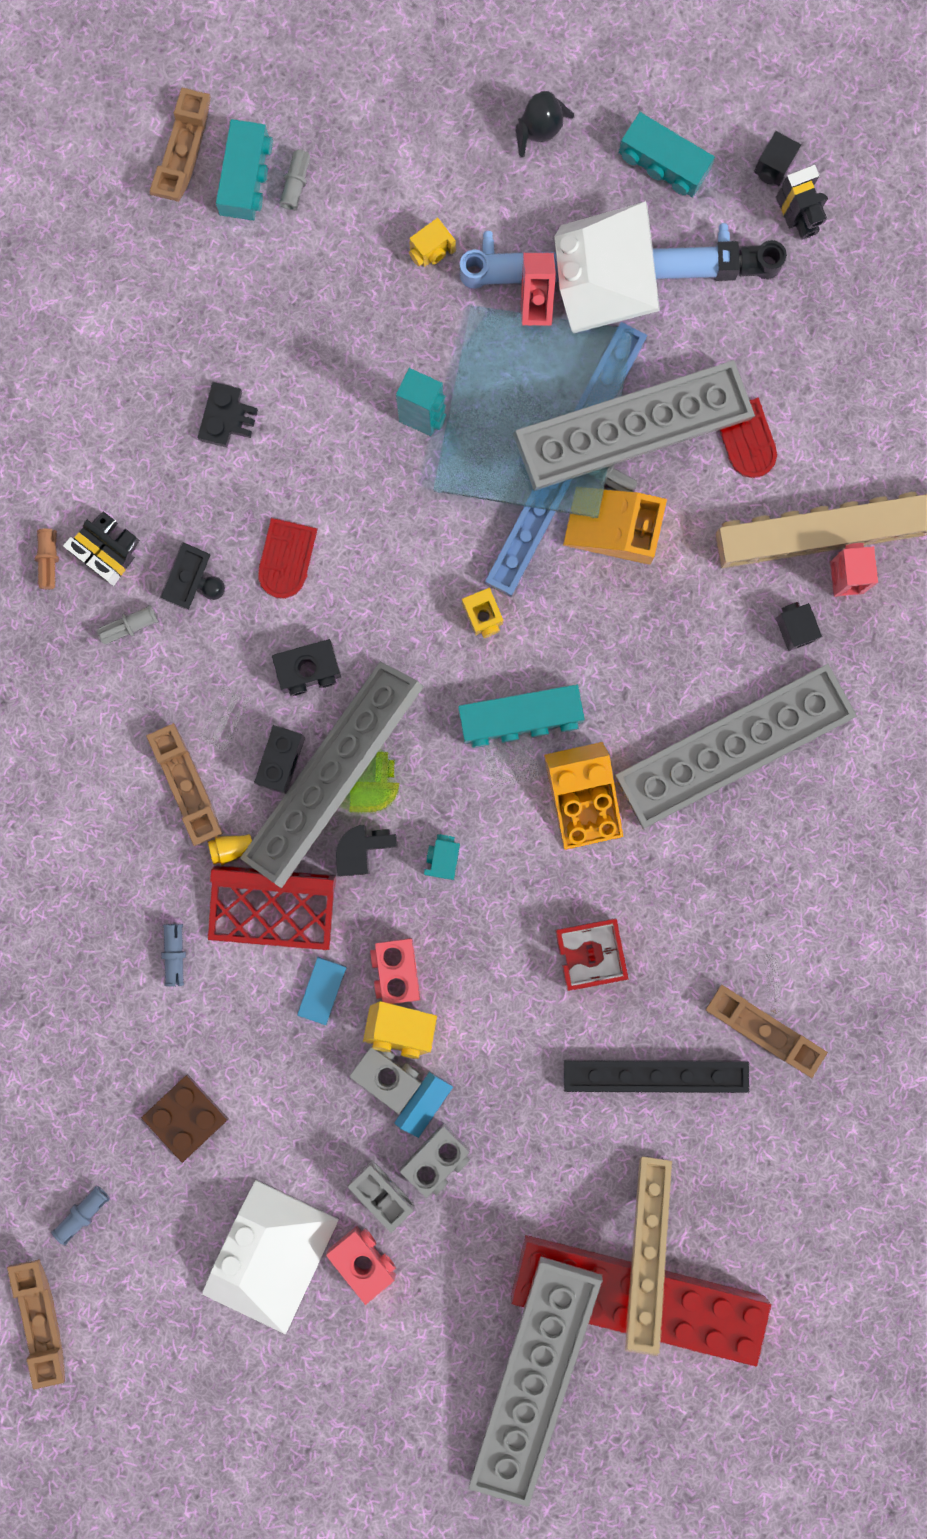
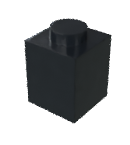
[754,131,802,186]
[776,602,822,652]

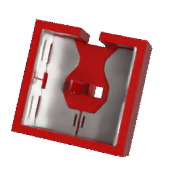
[555,918,629,991]

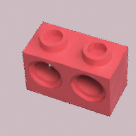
[830,543,878,597]
[370,938,420,1004]

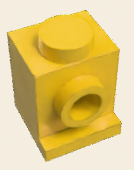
[409,217,456,267]
[462,588,504,638]

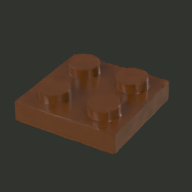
[141,1074,229,1163]

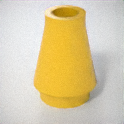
[207,834,252,866]

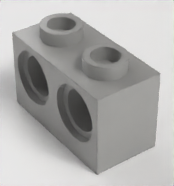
[400,1123,470,1198]
[348,1160,415,1233]

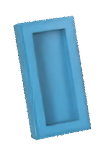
[297,957,347,1025]
[394,1072,453,1138]

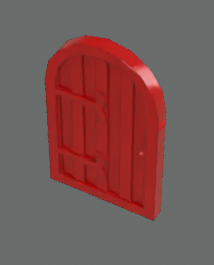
[719,397,777,478]
[258,518,318,599]

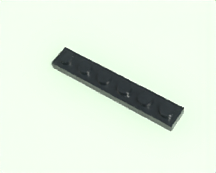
[564,1060,749,1093]

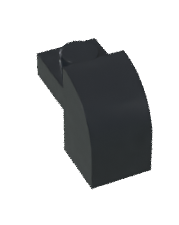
[336,825,398,877]

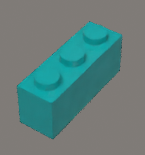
[619,112,715,198]
[216,119,273,221]
[396,368,446,436]

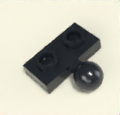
[159,542,225,610]

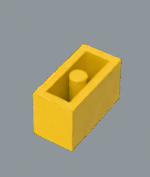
[363,1001,437,1059]

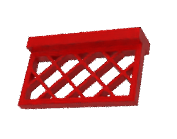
[208,865,336,950]

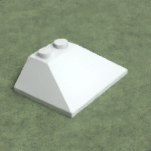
[554,201,660,333]
[202,1180,339,1335]

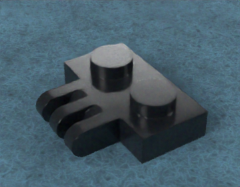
[197,382,258,448]

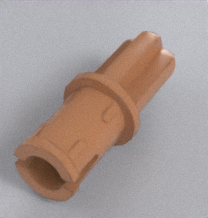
[34,528,59,590]

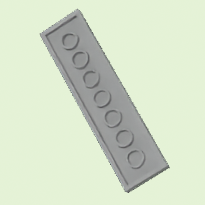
[513,360,755,491]
[240,661,424,888]
[615,664,857,829]
[468,1257,602,1507]

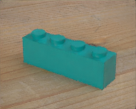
[458,684,585,748]

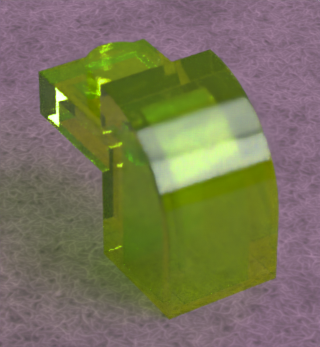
[349,752,401,814]

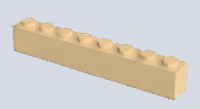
[715,492,927,568]

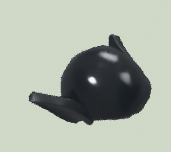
[515,91,574,158]

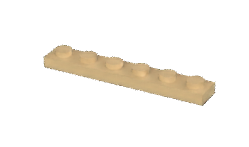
[625,1156,672,1356]

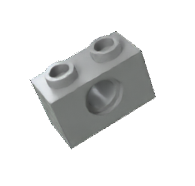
[349,1045,422,1114]

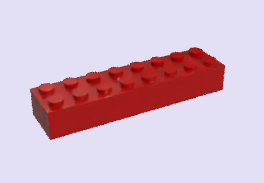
[511,1235,772,1367]

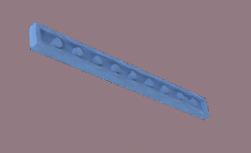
[485,322,647,597]

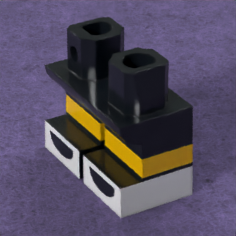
[776,165,828,240]
[63,511,140,586]

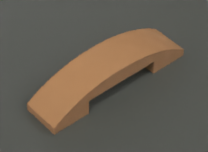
[149,87,211,202]
[146,723,223,846]
[705,984,828,1078]
[7,1259,65,1390]

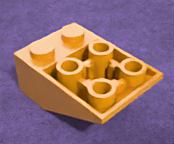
[563,487,667,565]
[544,742,624,850]

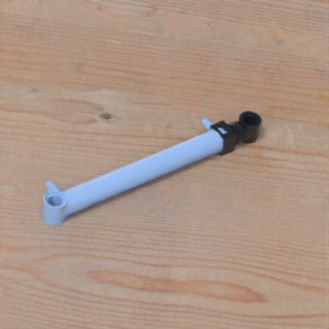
[460,223,787,289]

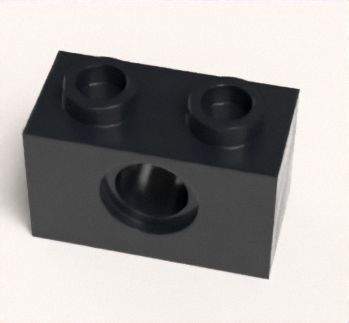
[272,639,342,696]
[254,725,305,794]

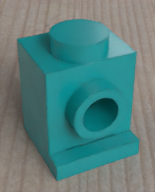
[424,834,460,880]

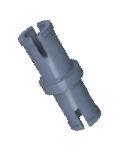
[161,924,186,987]
[51,1185,110,1246]

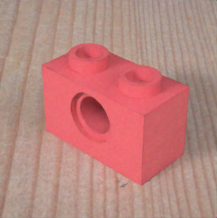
[520,253,556,326]
[326,1226,396,1305]

